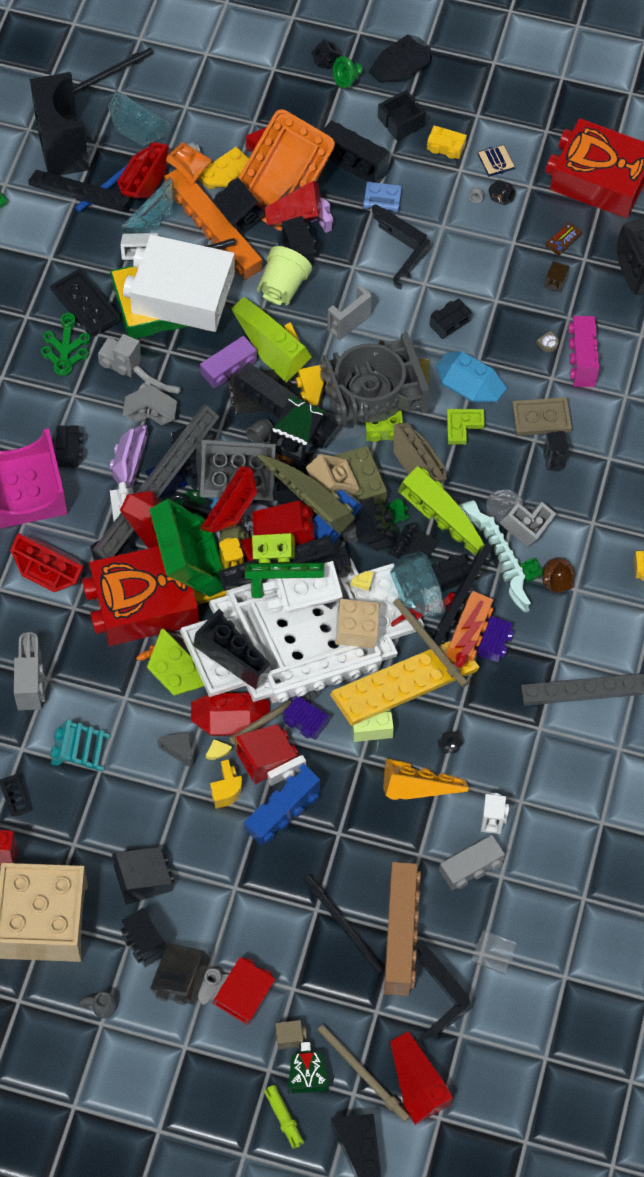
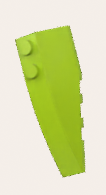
[231,297,312,382]
[397,466,484,555]

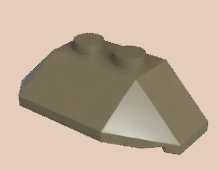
[394,423,447,482]

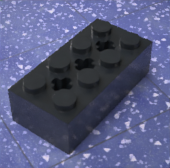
[322,120,389,183]

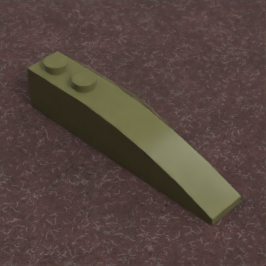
[257,454,355,534]

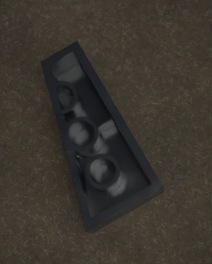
[193,608,271,690]

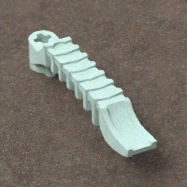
[459,500,531,612]

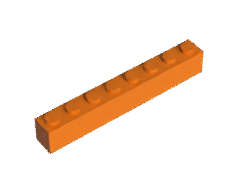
[164,169,262,280]

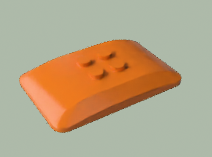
[238,109,335,231]

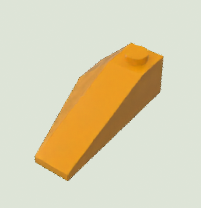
[383,759,469,800]

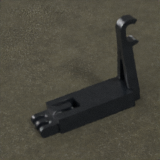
[372,204,431,289]
[416,940,472,1052]

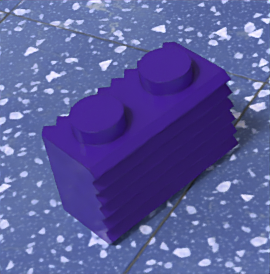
[477,616,514,663]
[283,695,329,740]

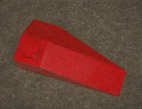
[390,1031,453,1125]

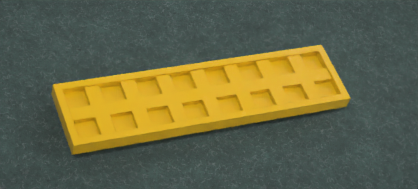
[330,641,479,726]

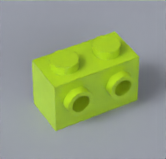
[364,410,403,442]
[252,534,295,563]

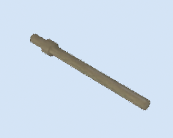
[393,598,468,688]
[318,1024,410,1122]

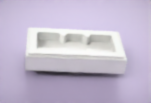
[267,755,306,786]

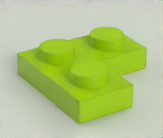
[447,409,484,445]

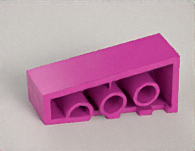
[568,316,599,387]

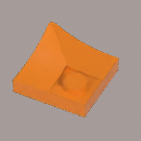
[166,142,212,185]

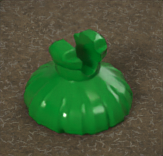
[333,56,363,89]

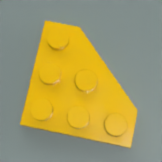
[198,147,249,189]

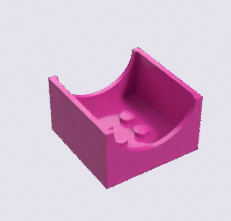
[0,428,67,529]

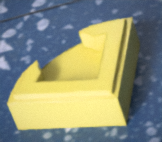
[350,571,374,591]
[206,739,232,760]

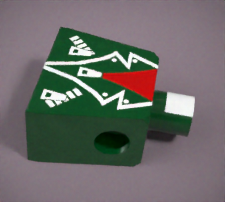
[288,1042,329,1094]

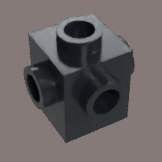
[311,39,341,69]

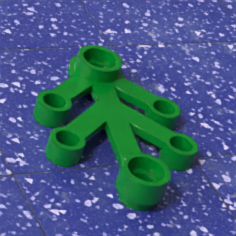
[41,313,90,376]

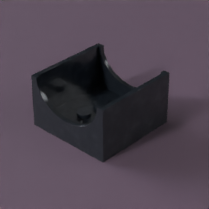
[29,72,89,176]

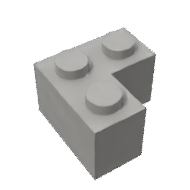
[98,334,141,377]
[123,385,177,425]
[499,502,556,547]

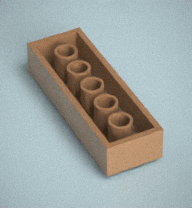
[384,862,421,996]

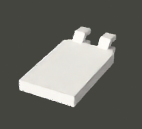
[262,561,343,613]

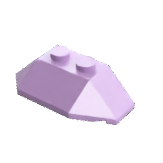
[110,425,148,489]

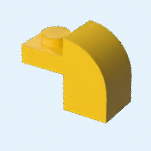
[210,759,242,809]

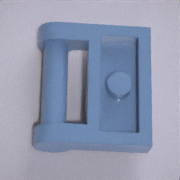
[363,182,402,213]

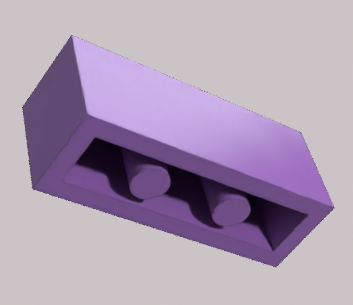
[200,336,257,388]

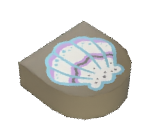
[536,331,559,352]

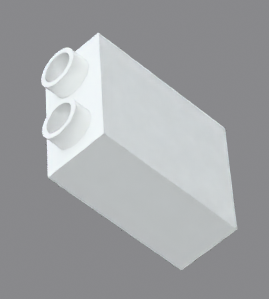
[123,234,235,332]

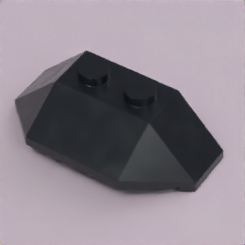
[369,34,431,83]

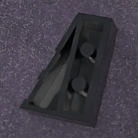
[330,1113,381,1177]

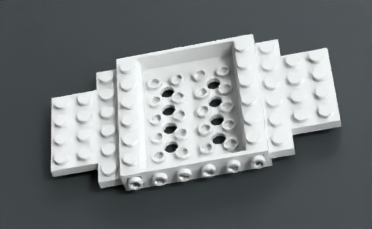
[180,558,424,703]

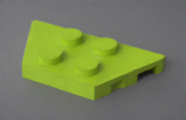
[147,629,205,696]

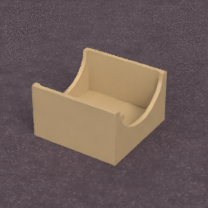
[0,863,88,962]

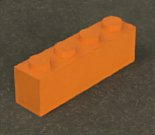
[445,591,493,667]

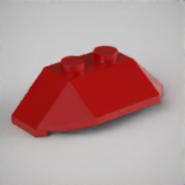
[117,142,169,198]
[200,466,257,533]
[120,491,161,548]
[10,533,84,592]
[191,693,270,736]

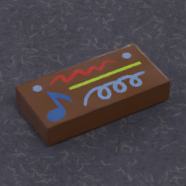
[546,222,582,256]

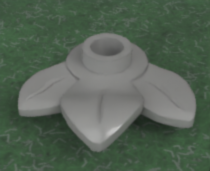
[197,968,228,1005]

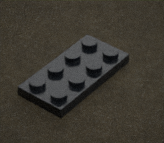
[50,268,121,338]

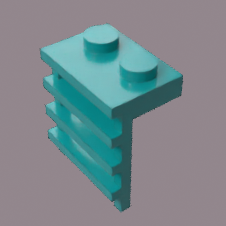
[50,719,110,772]

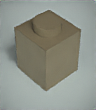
[275,1020,307,1050]

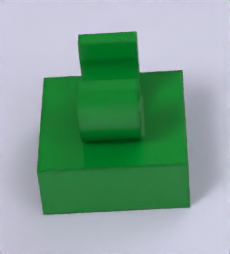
[387,499,409,525]
[519,558,543,584]

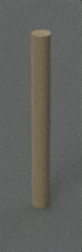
[229,700,291,744]

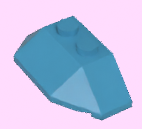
[436,351,507,403]

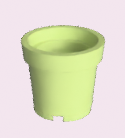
[257,246,312,305]

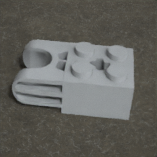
[14,632,45,710]

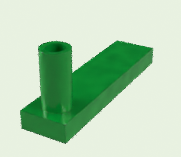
[245,563,325,598]

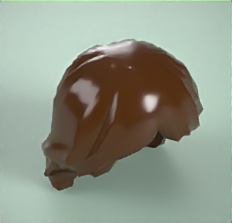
[542,557,576,593]

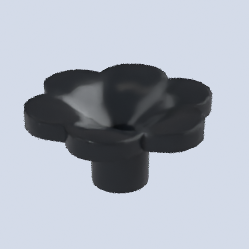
[438,732,463,754]

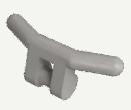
[133,366,181,394]

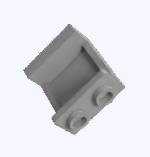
[327,285,372,341]

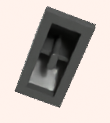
[158,732,193,768]

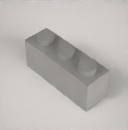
[439,835,505,890]

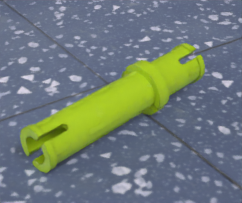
[264,1085,304,1149]

